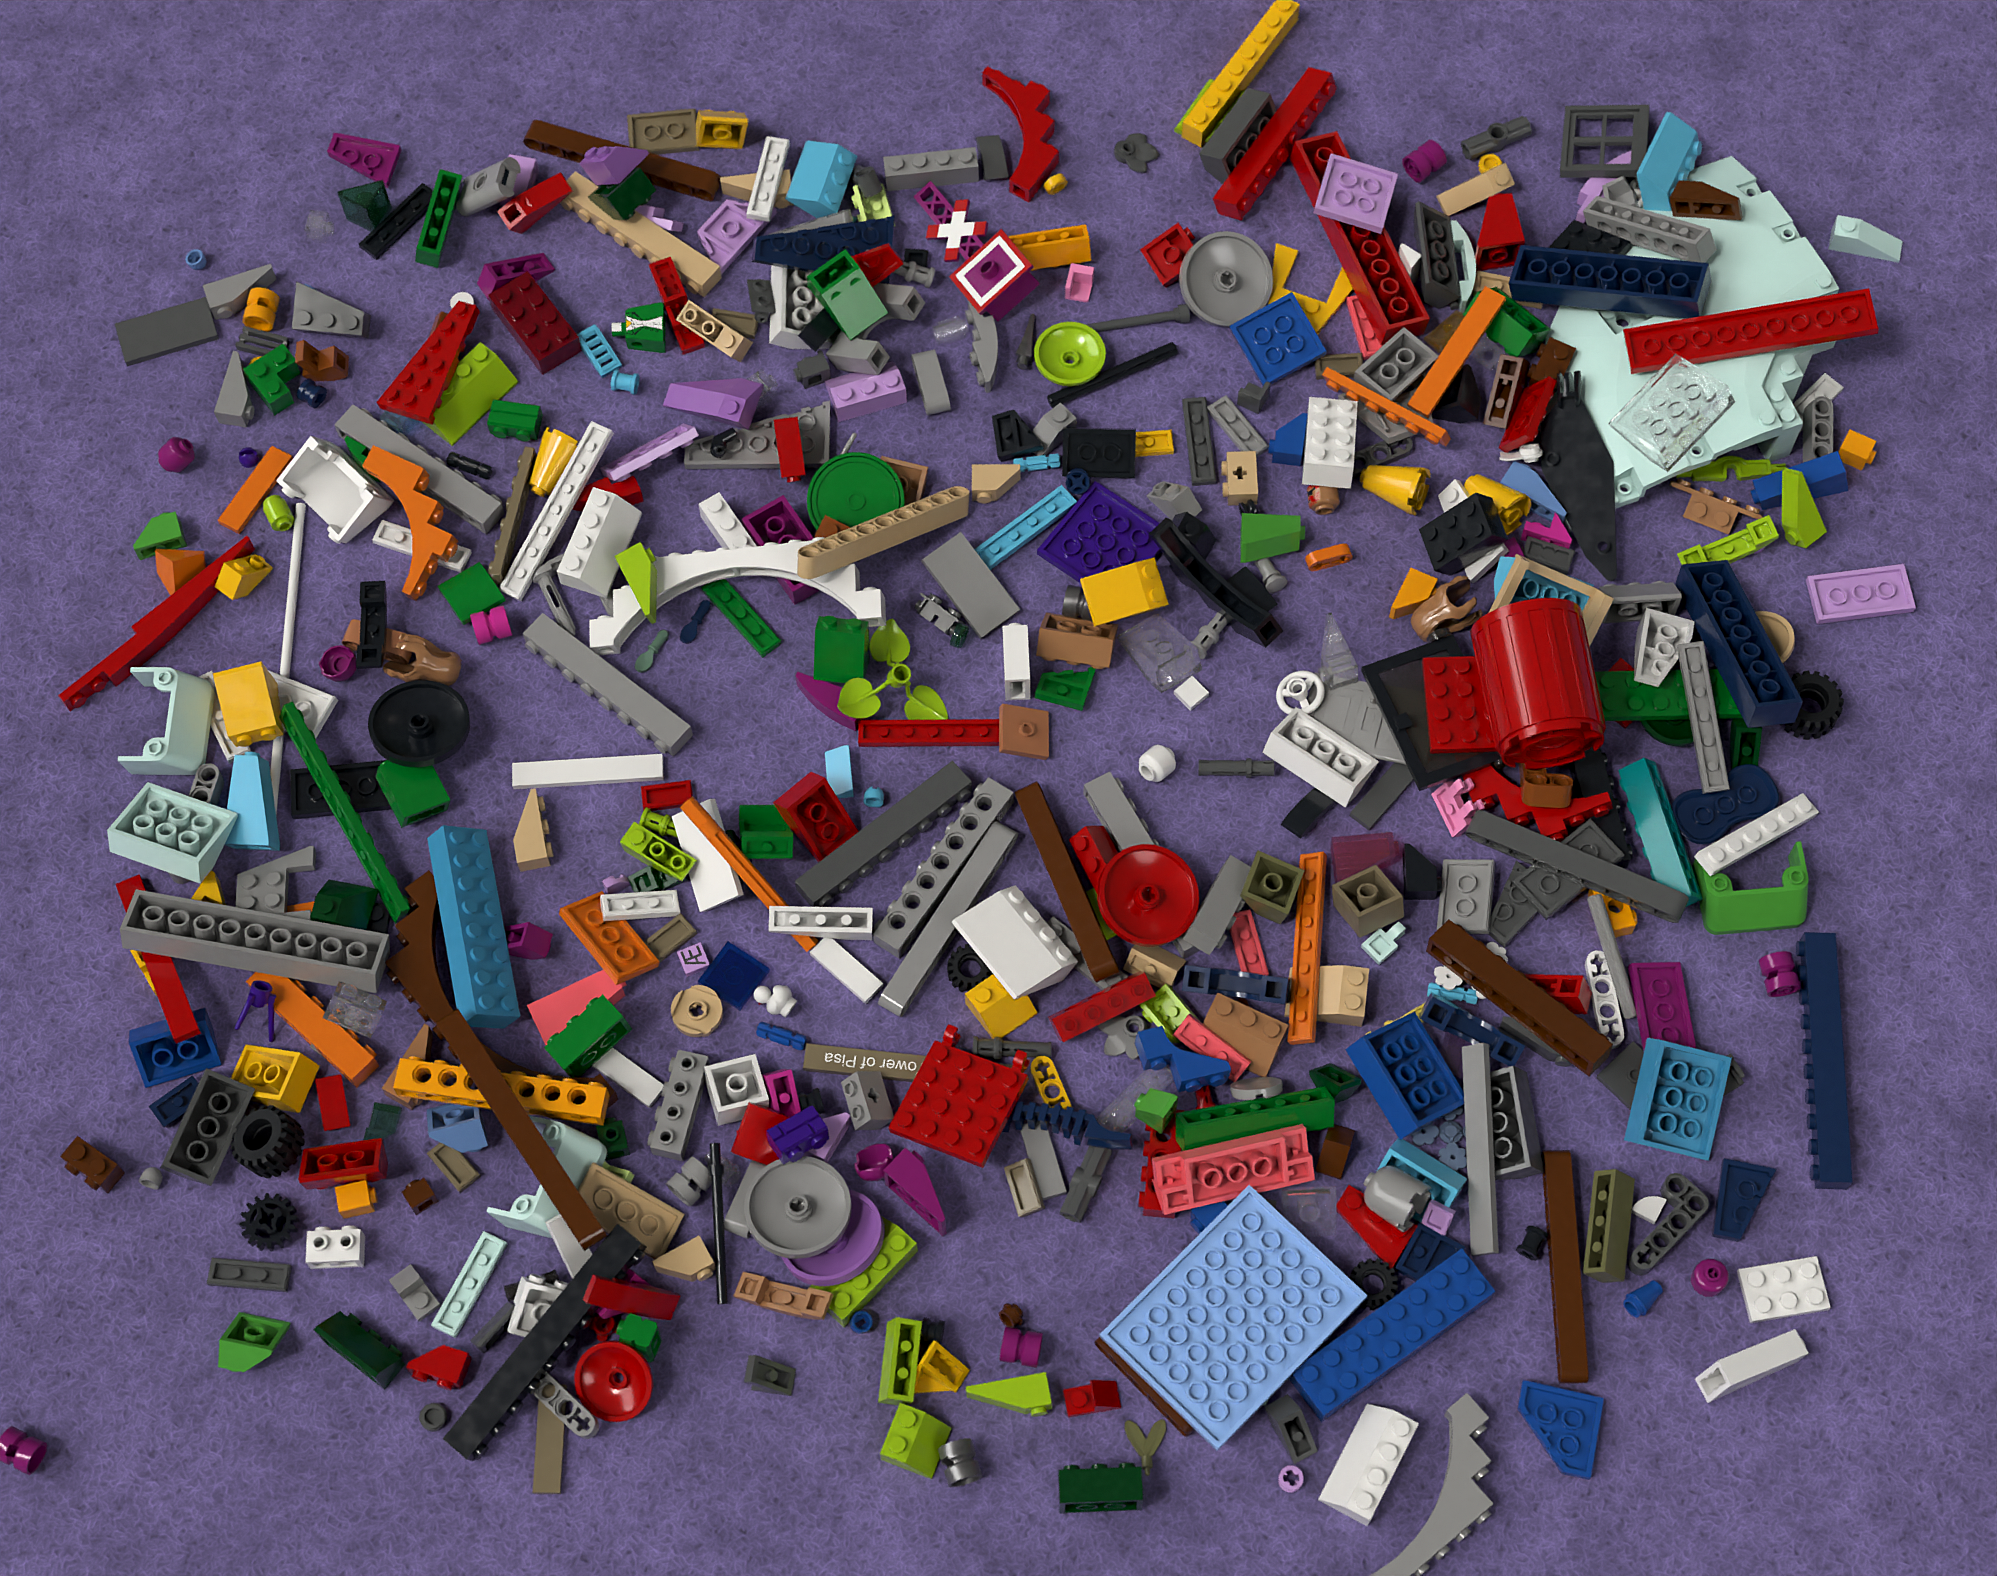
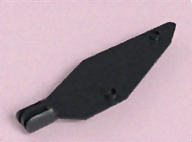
[1540,371,1617,581]

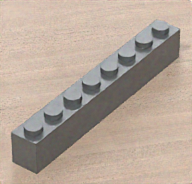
[795,760,972,907]

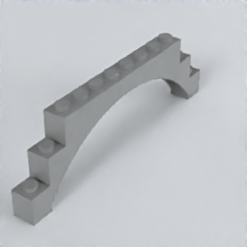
[1370,1393,1493,1576]

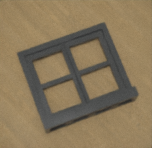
[1560,105,1650,187]

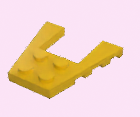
[1268,243,1354,335]

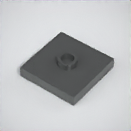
[1596,1041,1644,1111]

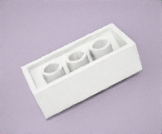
[557,487,642,598]
[1262,707,1379,807]
[1318,1404,1419,1526]

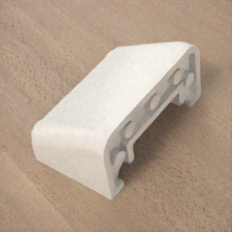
[276,436,394,544]

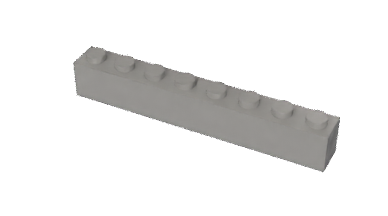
[335,405,505,535]
[523,613,693,756]
[1083,772,1201,959]

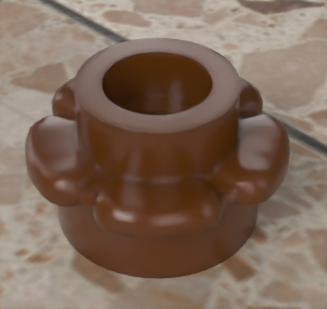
[999,1303,1023,1328]

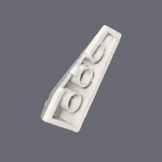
[1634,608,1694,687]

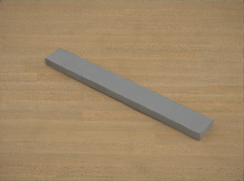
[1462,1043,1499,1256]

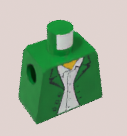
[612,302,666,353]

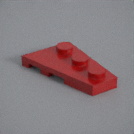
[851,243,904,288]

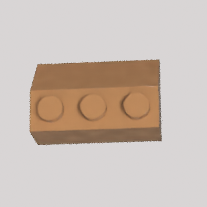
[1036,612,1118,669]
[1203,993,1289,1077]

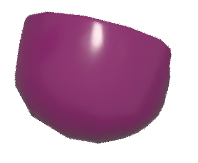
[319,645,357,682]
[854,1143,894,1181]

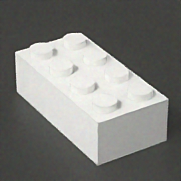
[1302,397,1357,489]

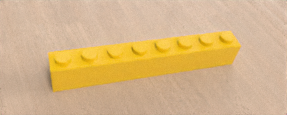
[1182,0,1300,148]

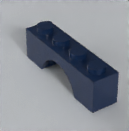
[1182,964,1291,1004]
[1419,992,1526,1067]

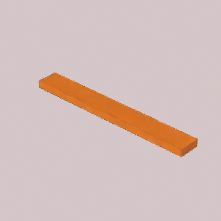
[1288,851,1327,1045]

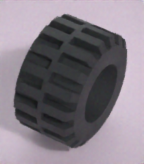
[1779,670,1844,740]
[231,1105,305,1178]

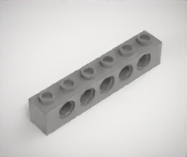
[1583,196,1716,263]

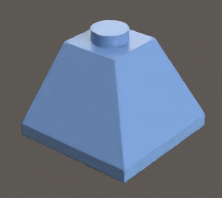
[427,1103,488,1153]

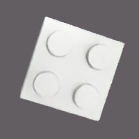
[704,1054,769,1126]

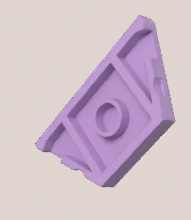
[697,199,777,274]

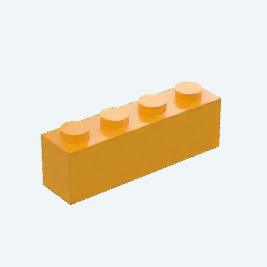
[1008,224,1091,271]

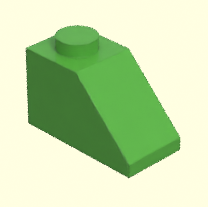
[133,511,187,560]
[1134,1088,1178,1134]

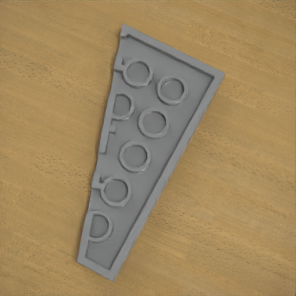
[684,400,831,469]

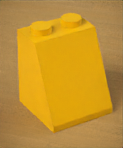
[213,661,284,747]

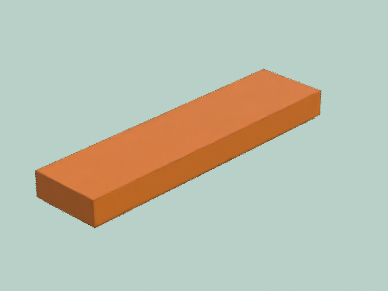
[218,446,293,534]

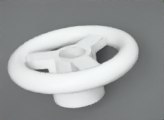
[1276,671,1325,714]

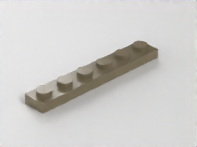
[488,446,537,585]

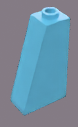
[224,752,280,851]

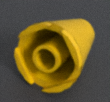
[529,427,578,497]
[1360,465,1430,515]
[1464,474,1531,535]

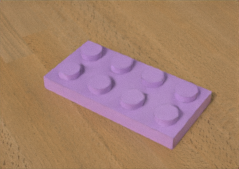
[600,424,699,482]
[1806,564,1916,624]

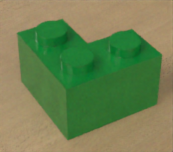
[243,344,301,416]

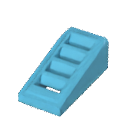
[577,325,622,378]

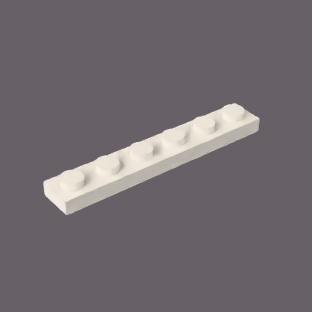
[1694,793,1819,876]

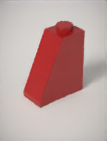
[774,417,806,483]

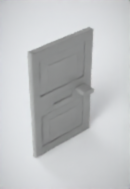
[1307,672,1430,768]

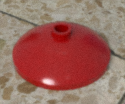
[574,1341,653,1422]

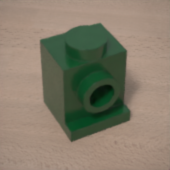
[596,1117,630,1161]

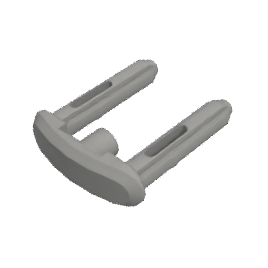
[533,554,613,636]

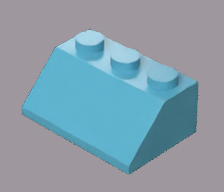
[785,141,857,218]
[1376,1138,1467,1222]

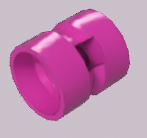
[470,605,512,645]

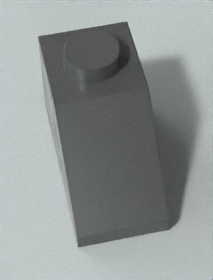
[1265,1394,1318,1464]

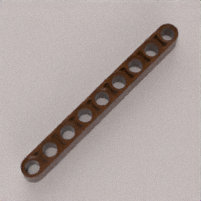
[523,120,721,202]
[1014,781,1120,983]
[1541,1150,1588,1384]

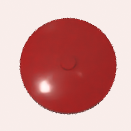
[1097,844,1199,947]

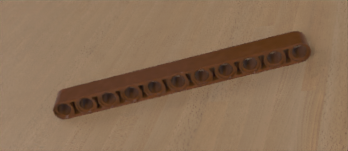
[435,1008,607,1251]

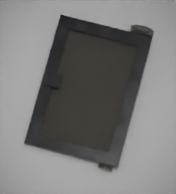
[1361,628,1507,791]

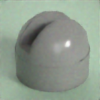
[139,1167,162,1190]

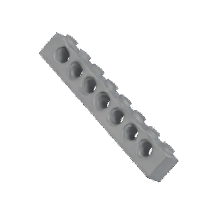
[872,777,1014,959]

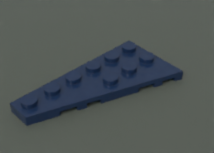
[752,216,895,284]

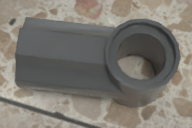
[850,164,883,198]

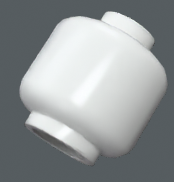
[1139,745,1176,782]

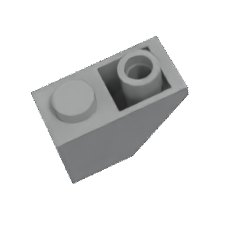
[1146,481,1202,520]

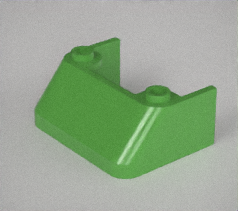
[1692,841,1809,935]

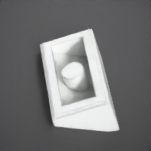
[1399,244,1422,285]

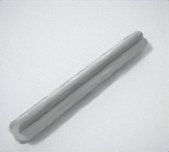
[1587,894,1637,1019]

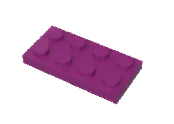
[1628,962,1696,1053]

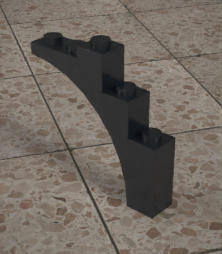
[1149,517,1283,648]

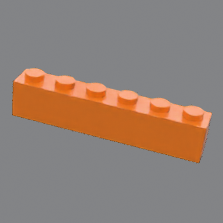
[246,972,379,1088]

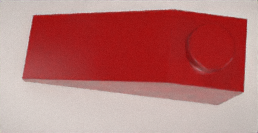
[1524,974,1592,1014]

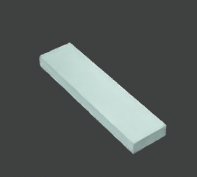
[431,1231,508,1338]

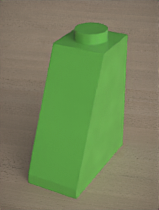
[1240,513,1305,563]

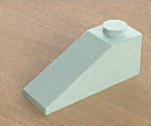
[1829,215,1902,262]

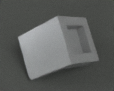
[1602,176,1639,208]

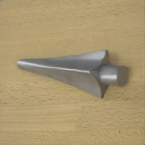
[1016,314,1035,370]

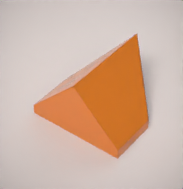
[155,549,206,596]

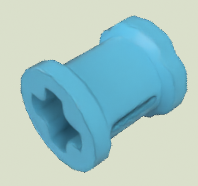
[611,369,640,395]

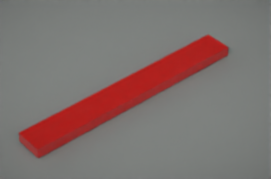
[115,874,201,1044]

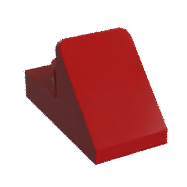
[1063,1380,1121,1418]

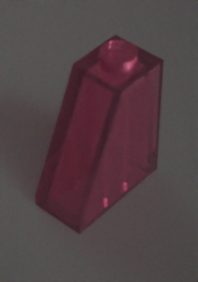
[1330,832,1399,883]

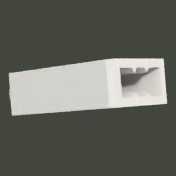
[1695,1329,1809,1403]

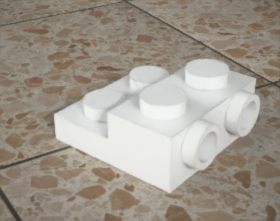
[507,1274,568,1337]

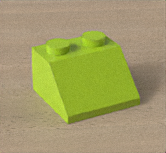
[880,1403,952,1479]

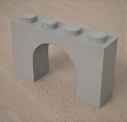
[826,283,925,375]

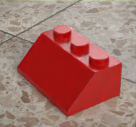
[298,1138,388,1190]

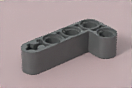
[1628,1173,1709,1276]

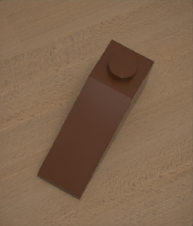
[1670,180,1743,220]
[1483,354,1531,429]

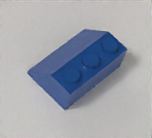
[129,1007,222,1088]

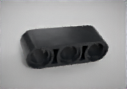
[798,308,839,352]

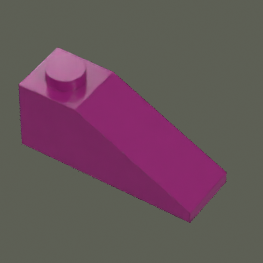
[477,253,555,300]

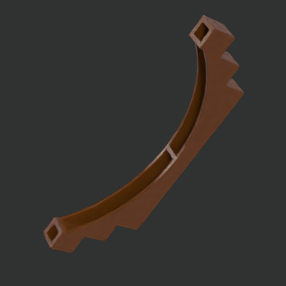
[385,870,619,1119]

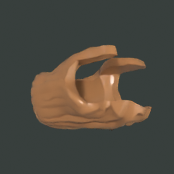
[1411,576,1483,643]
[382,633,462,686]

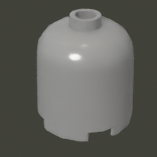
[1363,1165,1431,1232]

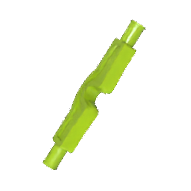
[1676,456,1786,482]

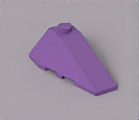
[663,378,764,430]

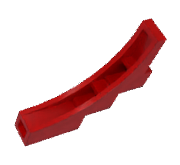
[982,66,1059,202]
[1453,752,1613,842]

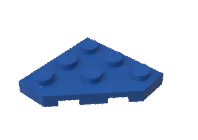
[1517,1380,1604,1480]

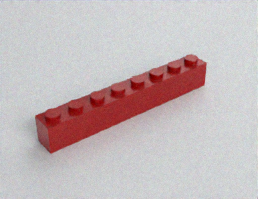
[1213,67,1337,221]

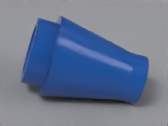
[1623,1280,1663,1318]

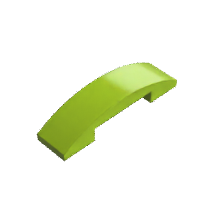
[1677,515,1779,565]

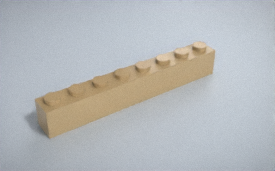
[560,171,722,297]

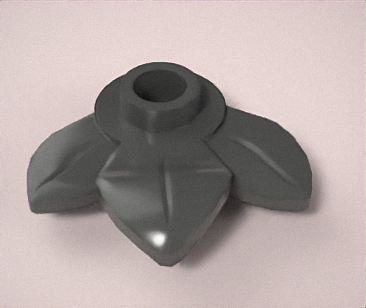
[1114,133,1159,173]

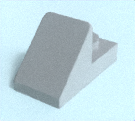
[389,1264,441,1322]

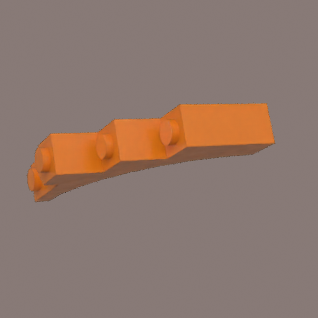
[362,445,458,601]

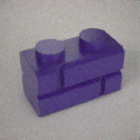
[766,1105,829,1164]

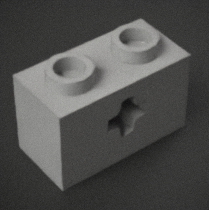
[841,1071,894,1130]

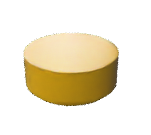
[1478,154,1502,173]
[1044,173,1068,195]

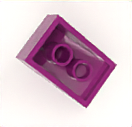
[883,1148,947,1237]

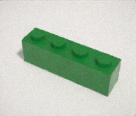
[415,169,462,268]

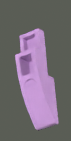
[1576,151,1631,224]

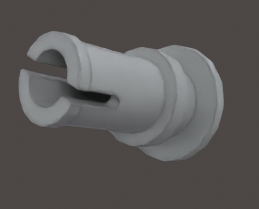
[1254,557,1287,594]

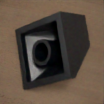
[1432,364,1482,424]

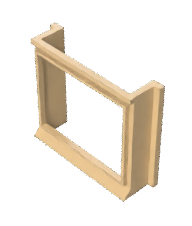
[1489,554,1614,647]

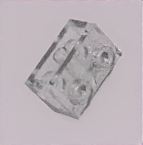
[323,981,387,1038]

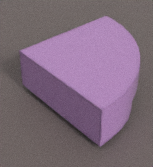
[602,875,630,894]

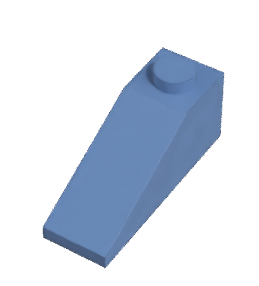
[1500,461,1567,524]

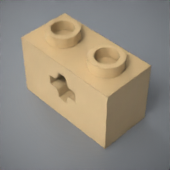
[1221,451,1258,505]

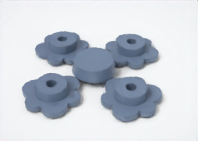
[1410,1107,1467,1171]

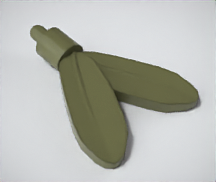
[1124,1419,1166,1476]

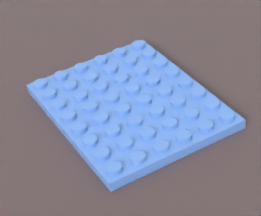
[1099,1185,1368,1451]

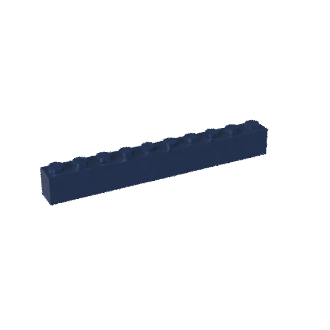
[1796,932,1853,1190]

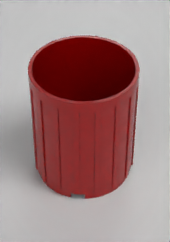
[1470,598,1606,769]

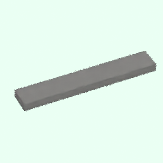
[1677,641,1730,794]

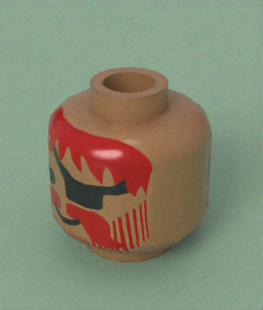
[1307,485,1339,515]

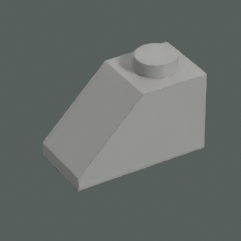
[1032,402,1077,456]

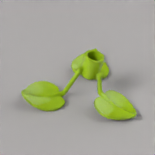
[837,618,948,720]

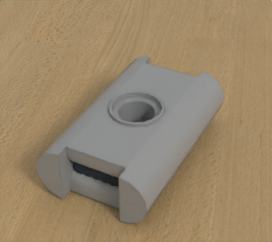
[456,157,521,217]

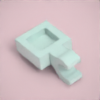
[1361,921,1406,965]

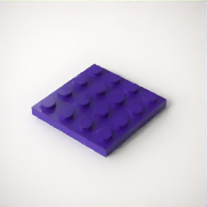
[1037,481,1161,583]

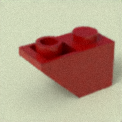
[406,1345,472,1391]

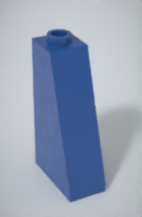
[1750,451,1848,510]

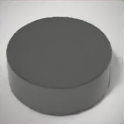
[419,1403,448,1432]

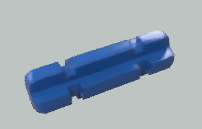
[756,1022,807,1050]

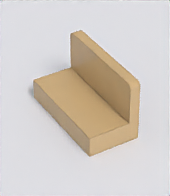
[1123,945,1186,988]

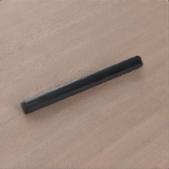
[1047,342,1178,408]

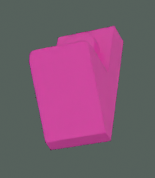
[1520,513,1572,549]

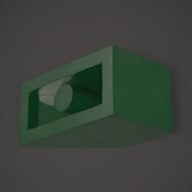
[1729,718,1762,770]

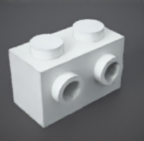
[306,1226,365,1269]

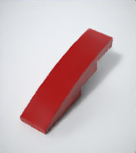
[649,257,705,355]
[583,1274,681,1320]

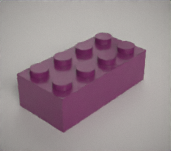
[742,495,820,605]

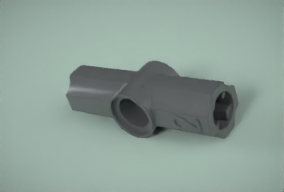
[1461,116,1532,160]
[1060,1146,1112,1223]

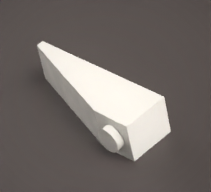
[769,906,873,940]

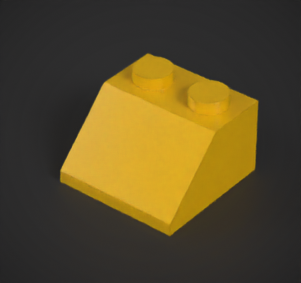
[696,110,748,149]
[965,974,1037,1039]

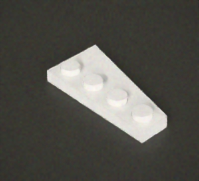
[1438,479,1509,583]

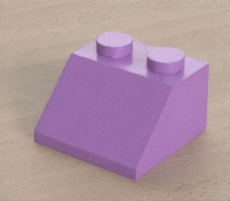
[579,146,649,185]

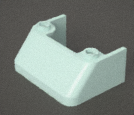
[118,667,215,775]
[486,1115,607,1238]

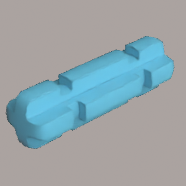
[1013,453,1061,472]
[1427,982,1478,1004]

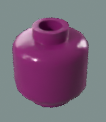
[158,437,195,473]
[1691,1259,1729,1297]

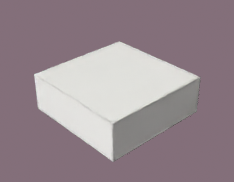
[1174,676,1209,711]

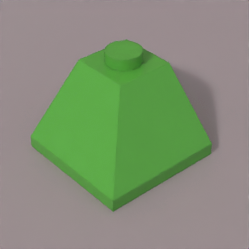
[218,1312,290,1372]

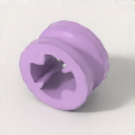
[1278,1466,1303,1492]

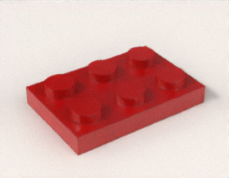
[1499,376,1557,453]

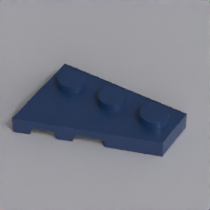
[1712,1158,1776,1242]

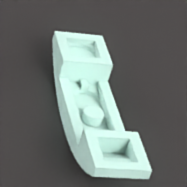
[1451,220,1476,313]

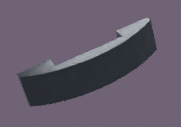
[356,580,387,669]

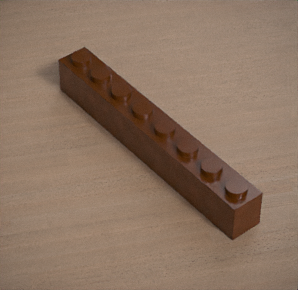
[1426,919,1613,1077]

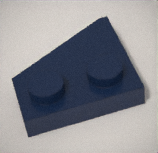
[1395,1222,1465,1282]

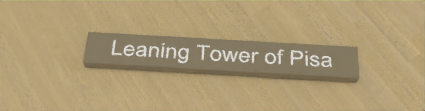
[803,1043,1012,1082]

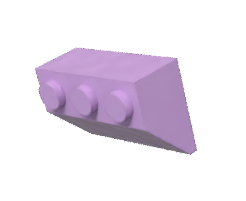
[825,361,907,422]

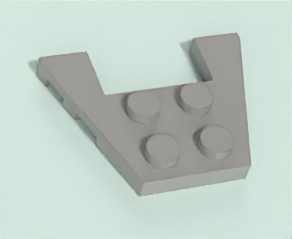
[1338,371,1433,444]
[236,846,316,921]

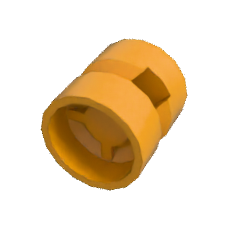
[242,288,280,332]

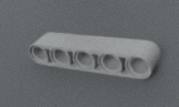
[168,763,224,884]

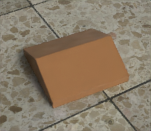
[881,456,929,506]

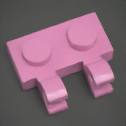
[1431,777,1485,838]

